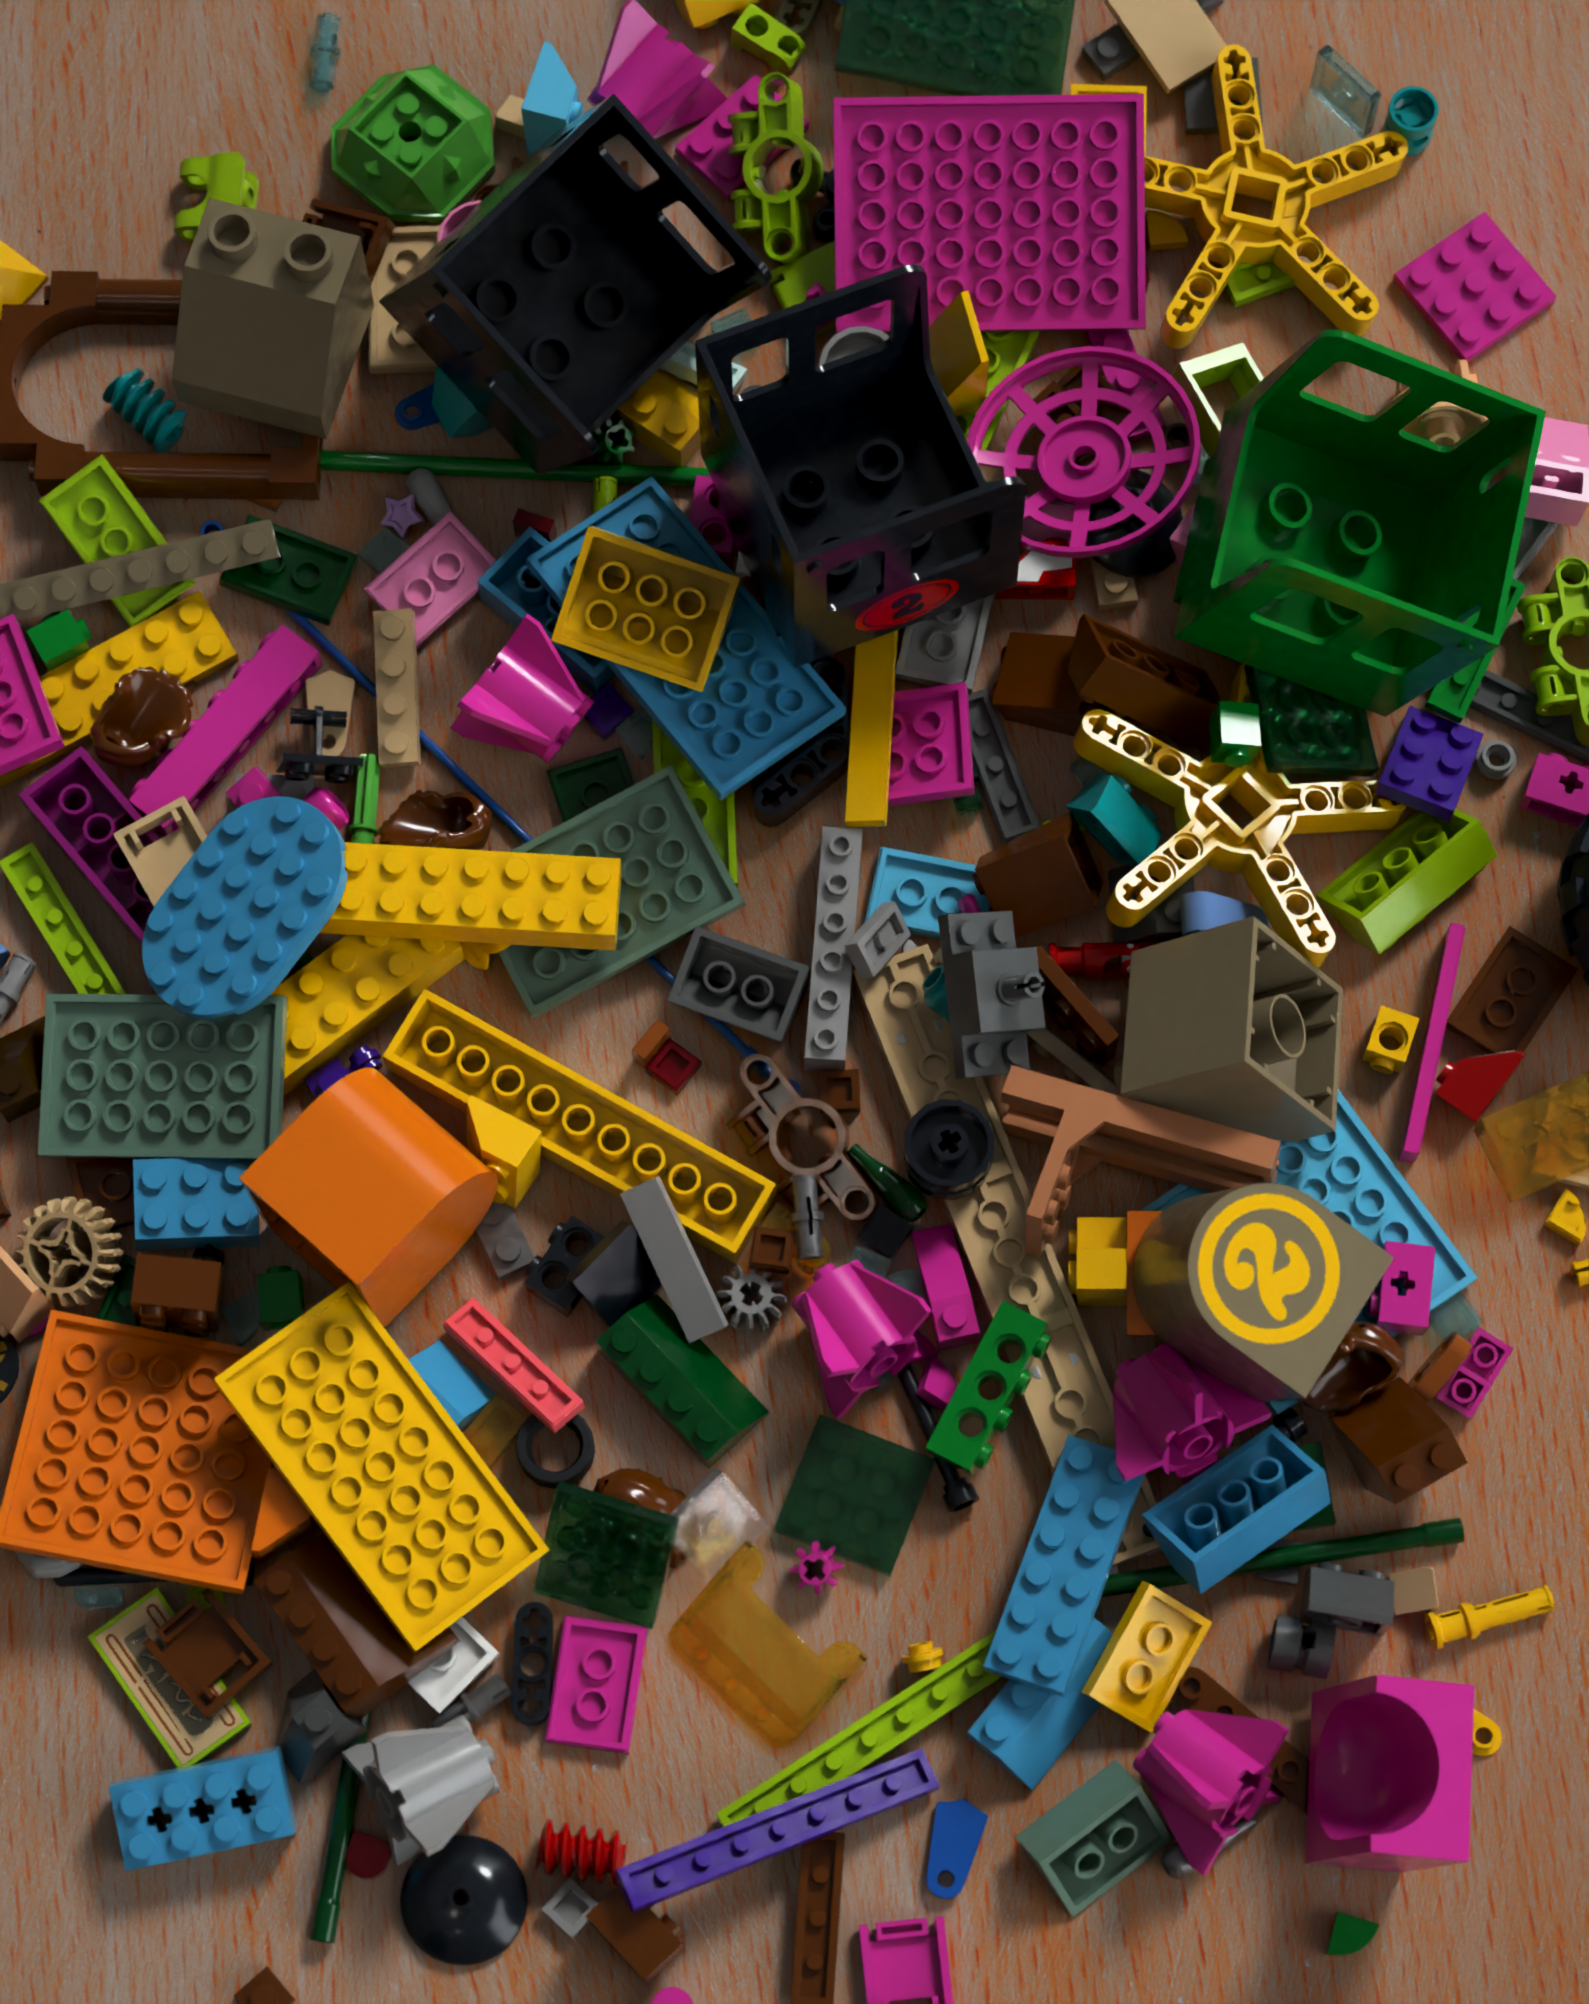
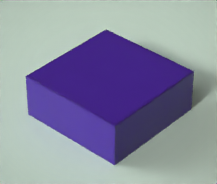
[584,684,635,741]

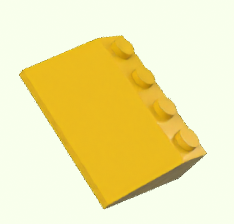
[551,526,744,692]

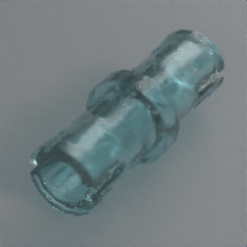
[310,13,341,92]

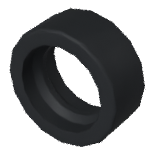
[515,1414,595,1489]

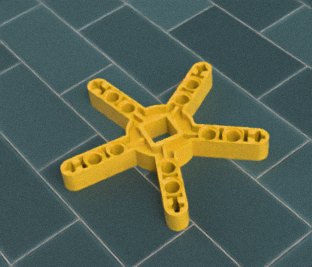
[1144,44,1408,348]
[1073,663,1407,968]

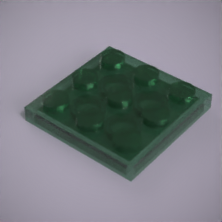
[1244,665,1379,777]
[774,1414,936,1577]
[533,1481,680,1629]

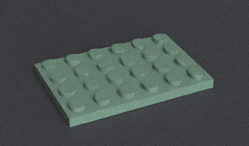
[499,765,746,1019]
[38,994,288,1160]

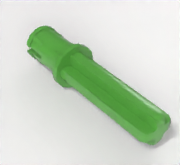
[347,753,380,844]

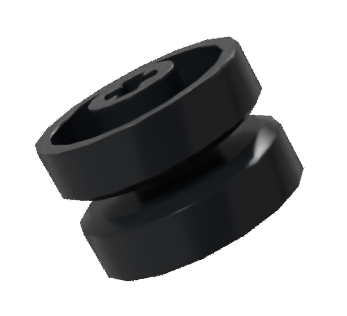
[903,1099,994,1200]

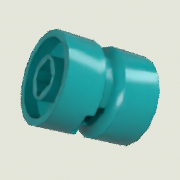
[1383,86,1439,156]

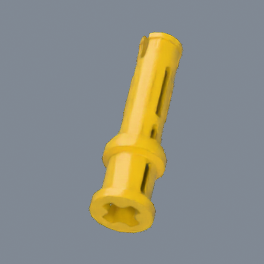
[1424,1585,1555,1650]

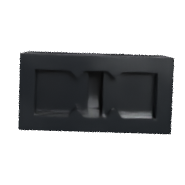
[524,1216,605,1318]

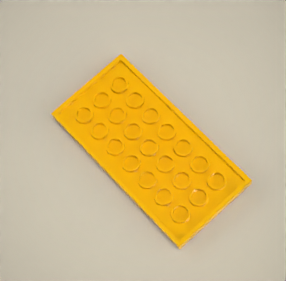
[212,1281,549,1653]

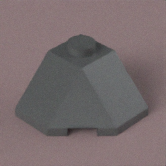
[278,1669,367,1784]

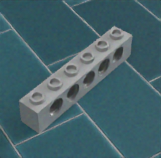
[804,826,863,1071]

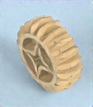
[14,1196,125,1308]

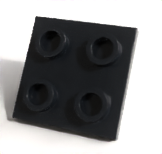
[275,706,364,784]

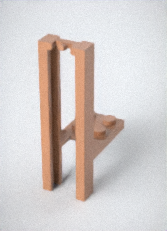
[1001,1065,1281,1257]

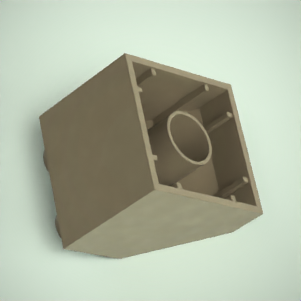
[172,198,374,439]
[1114,916,1343,1142]

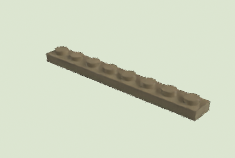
[0,519,281,621]

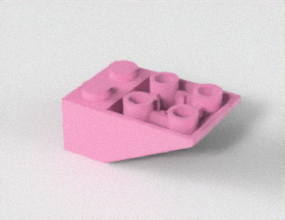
[1504,417,1589,526]

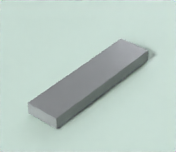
[620,1176,729,1343]

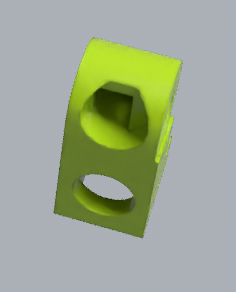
[729,2,806,74]

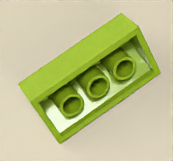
[1316,808,1498,954]

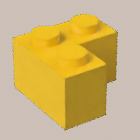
[1068,1217,1127,1307]

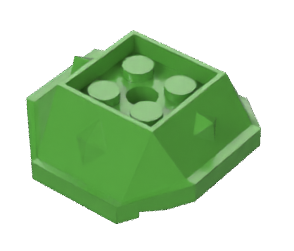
[331,65,495,224]

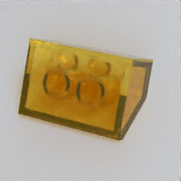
[1474,1071,1589,1203]

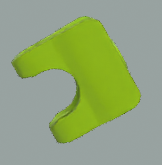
[174,152,259,242]

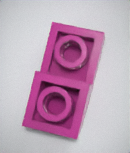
[1435,1327,1514,1419]

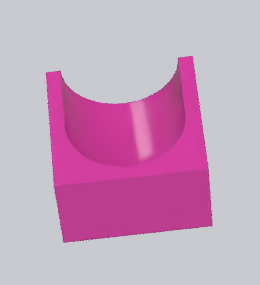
[1305,1675,1474,1873]

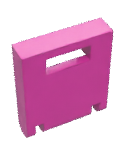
[859,1916,953,2004]

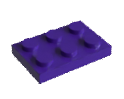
[1375,706,1484,822]

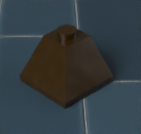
[0,1016,45,1123]

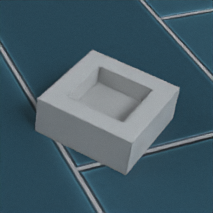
[541,1878,598,1940]

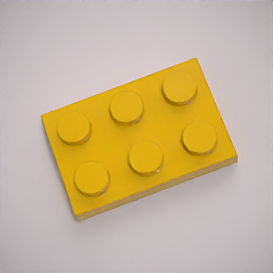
[1081,1581,1213,1733]

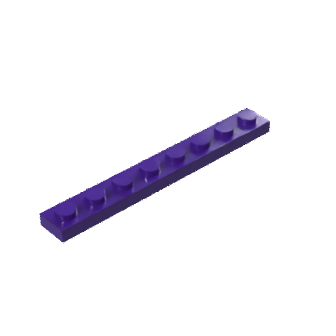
[614,1748,940,1914]

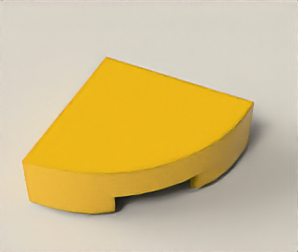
[1145,210,1188,251]
[1543,1189,1586,1246]

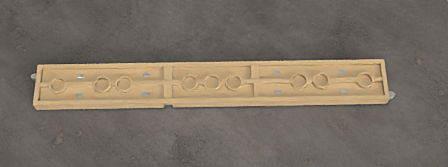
[852,939,1162,1575]

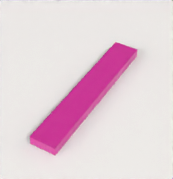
[1398,922,1466,1163]

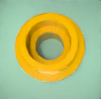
[901,1641,944,1673]

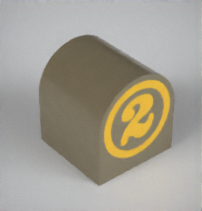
[1133,1183,1394,1401]

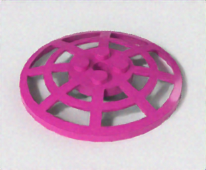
[967,346,1201,558]

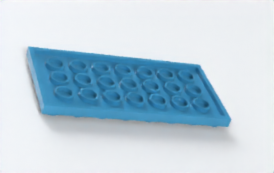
[526,476,847,801]

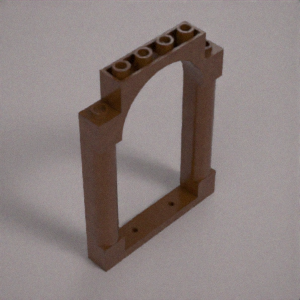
[0,271,323,500]

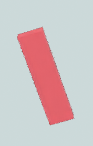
[443,1297,585,1434]

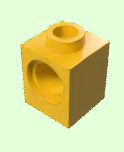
[1362,1005,1420,1074]

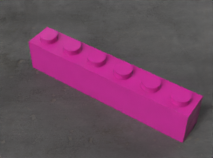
[128,624,323,836]

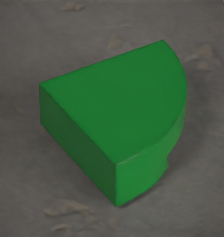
[1326,1912,1379,1956]

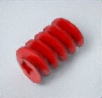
[536,1819,628,1886]

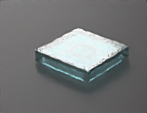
[1309,45,1381,139]

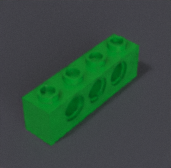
[925,1301,1052,1476]

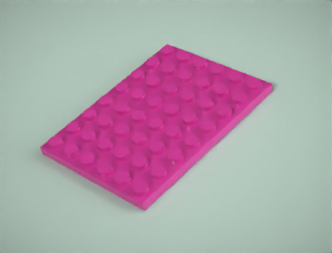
[833,94,1146,334]

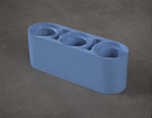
[1180,891,1270,937]

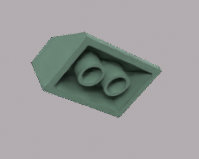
[1015,1760,1173,1917]

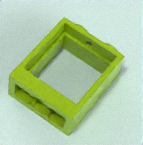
[1172,343,1264,457]

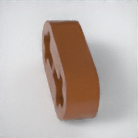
[1408,1332,1472,1403]

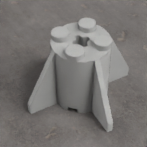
[342,1715,500,1866]

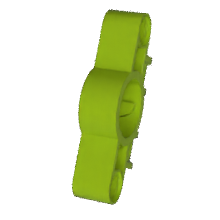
[728,72,824,264]
[1517,557,1589,747]

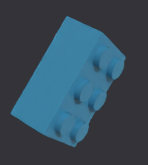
[133,1158,260,1251]

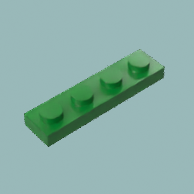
[1424,578,1526,724]

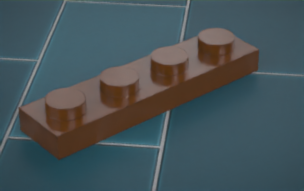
[790,1832,845,2004]

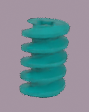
[102,368,187,452]

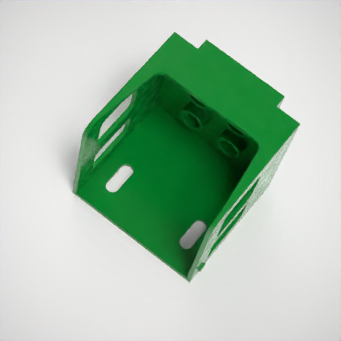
[1173,329,1546,717]

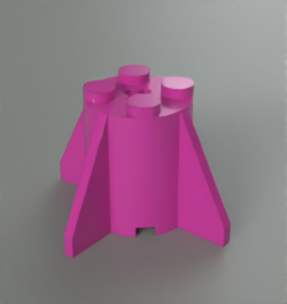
[587,0,728,138]
[450,613,595,764]
[791,1260,939,1418]
[1113,1343,1271,1485]
[1133,1709,1289,1875]

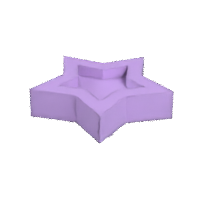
[380,494,425,539]

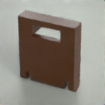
[302,199,395,286]
[143,1588,274,1720]

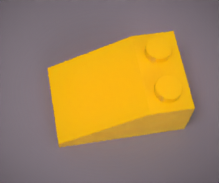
[929,291,989,416]

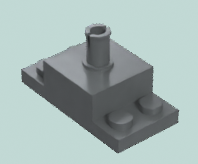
[938,911,1046,1079]

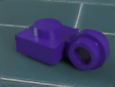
[304,1045,382,1098]

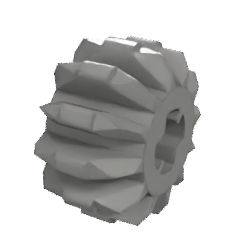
[717,1265,787,1334]

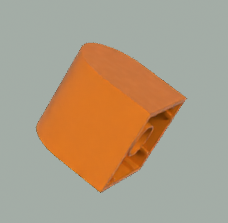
[239,1067,498,1328]

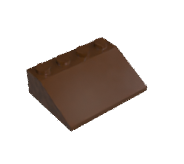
[253,1533,460,1720]

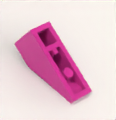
[911,1223,980,1351]

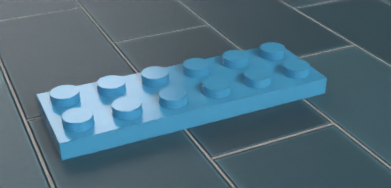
[983,1435,1146,1698]

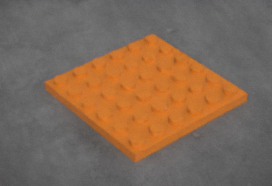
[0,1310,272,1595]

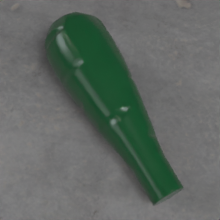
[846,1143,927,1222]

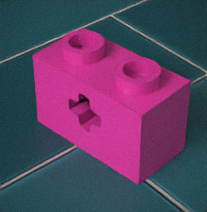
[1519,753,1589,827]
[1368,1241,1435,1336]

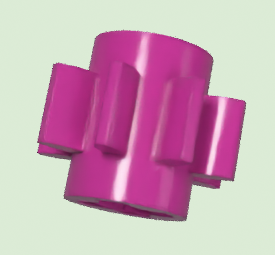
[790,1540,844,1595]

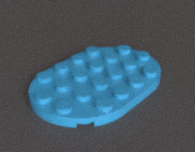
[142,796,348,1020]

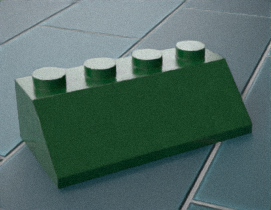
[595,1294,769,1469]

